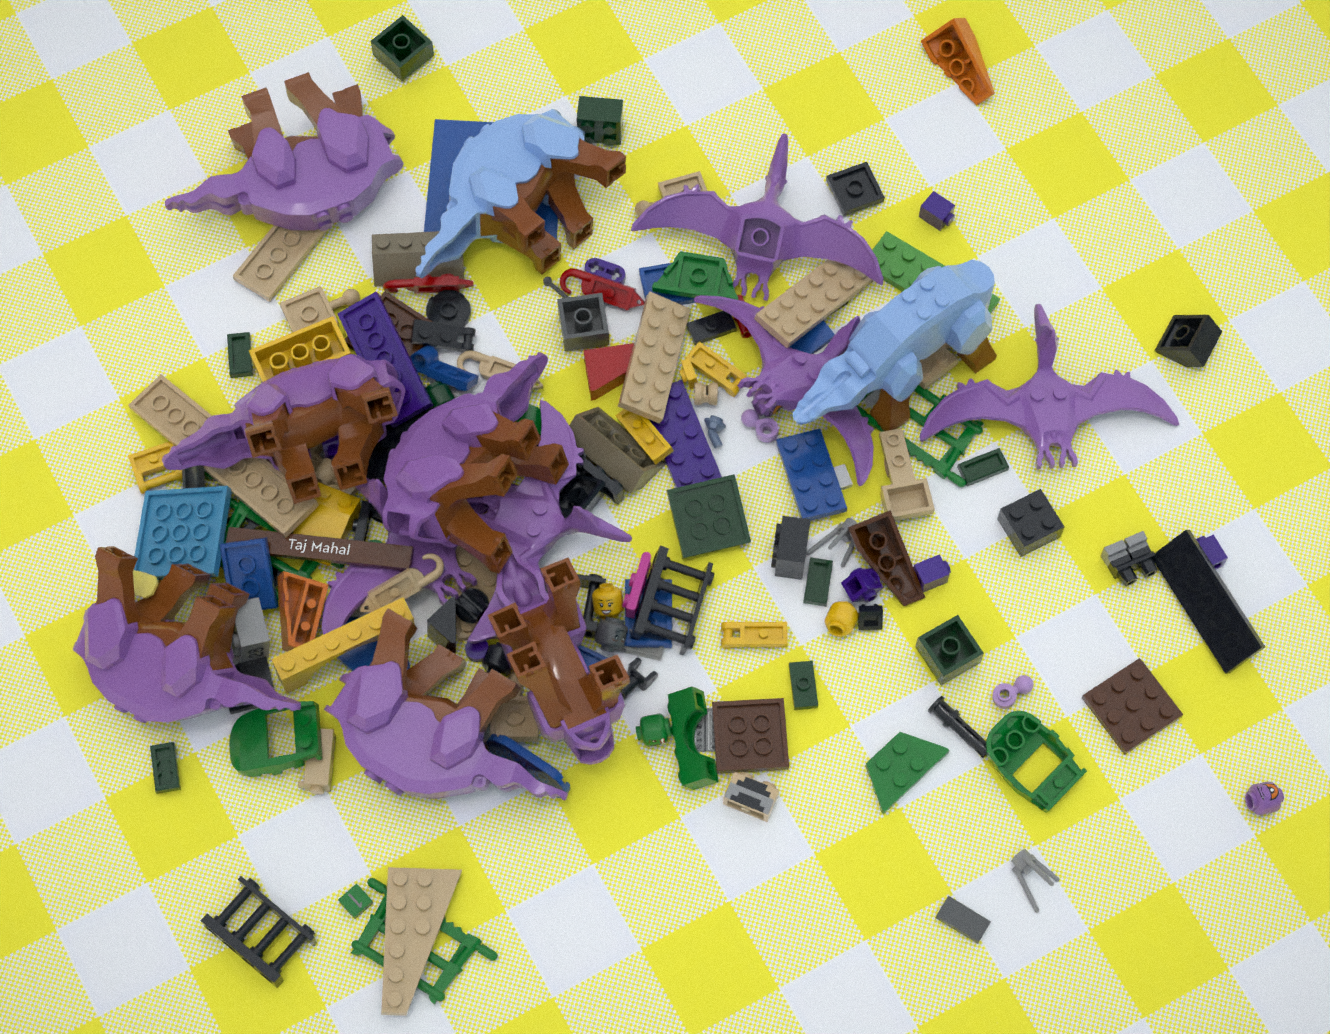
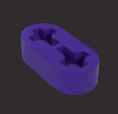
[585,258,626,284]

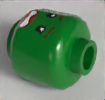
[635,713,672,747]

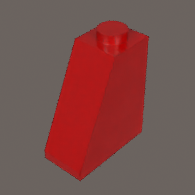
[584,343,634,401]

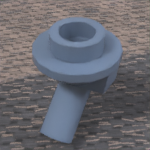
[704,415,726,449]

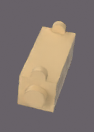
[298,729,336,795]

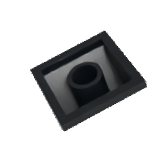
[559,473,606,518]
[427,598,456,654]

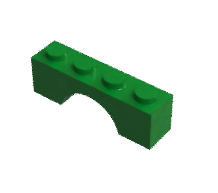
[667,686,719,790]

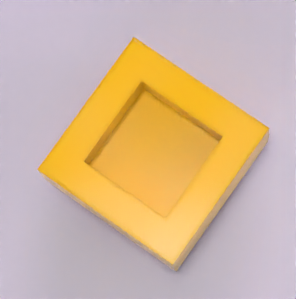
[679,358,698,389]

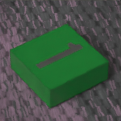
[338,883,373,919]

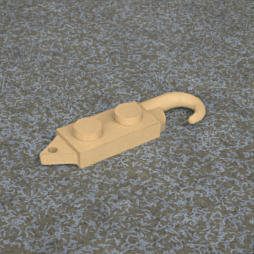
[457,350,543,390]
[360,553,444,612]

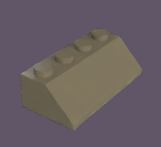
[372,231,464,287]
[569,407,666,493]

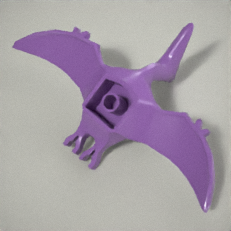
[631,133,883,301]
[694,295,874,486]
[919,304,1179,470]
[467,400,632,644]
[322,478,519,635]

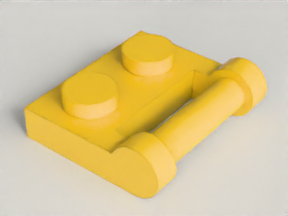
[128,441,183,495]

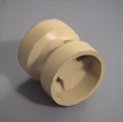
[694,383,718,405]

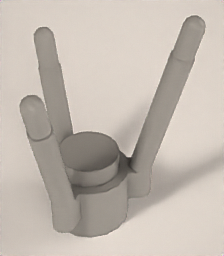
[806,518,857,567]
[1011,849,1060,913]

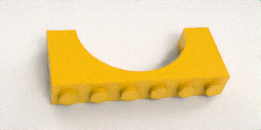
[272,597,416,694]

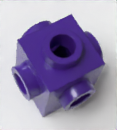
[841,567,884,603]

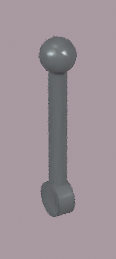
[543,276,568,298]

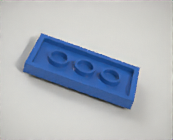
[776,428,847,521]

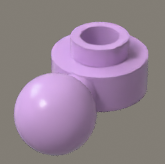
[741,409,779,442]
[992,675,1034,709]

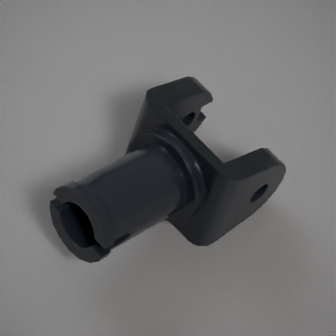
[621,657,658,700]

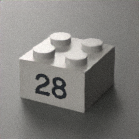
[232,598,270,663]

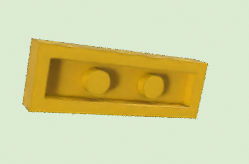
[615,409,674,465]

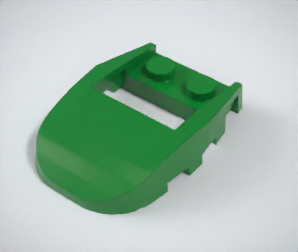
[229,701,323,777]
[986,711,1087,813]

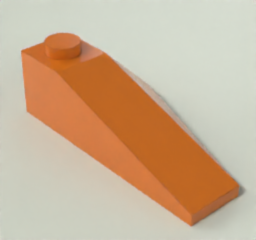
[921,18,995,105]

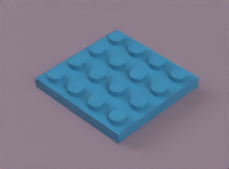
[134,486,232,580]

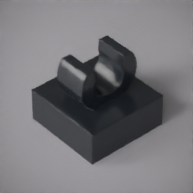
[858,604,883,630]

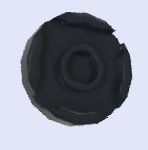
[426,290,471,327]

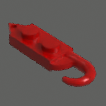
[560,268,645,310]
[382,274,474,293]

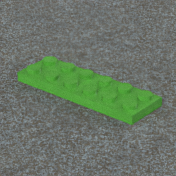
[873,231,1000,314]

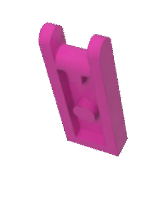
[622,552,651,619]

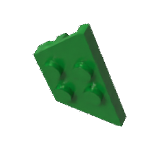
[652,251,738,300]
[865,732,950,814]

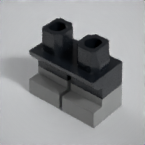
[1101,531,1157,587]

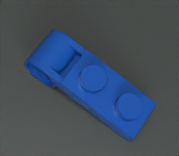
[410,345,478,391]

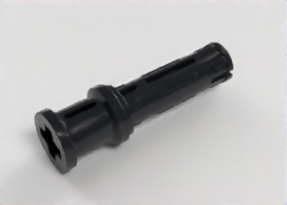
[928,696,987,758]

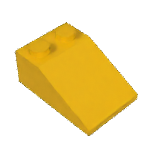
[293,482,361,567]

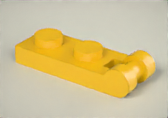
[685,342,748,397]
[721,622,788,649]

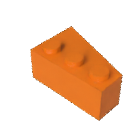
[277,571,329,652]

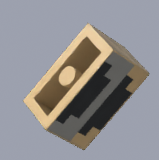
[723,771,779,822]

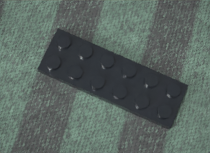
[1153,530,1266,674]

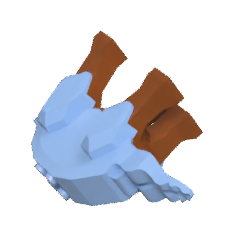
[415,109,626,278]
[792,259,997,431]

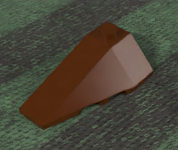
[848,510,926,606]

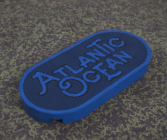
[486,734,571,799]

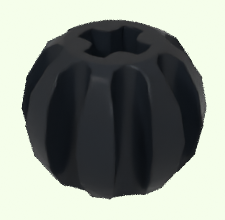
[456,588,490,624]

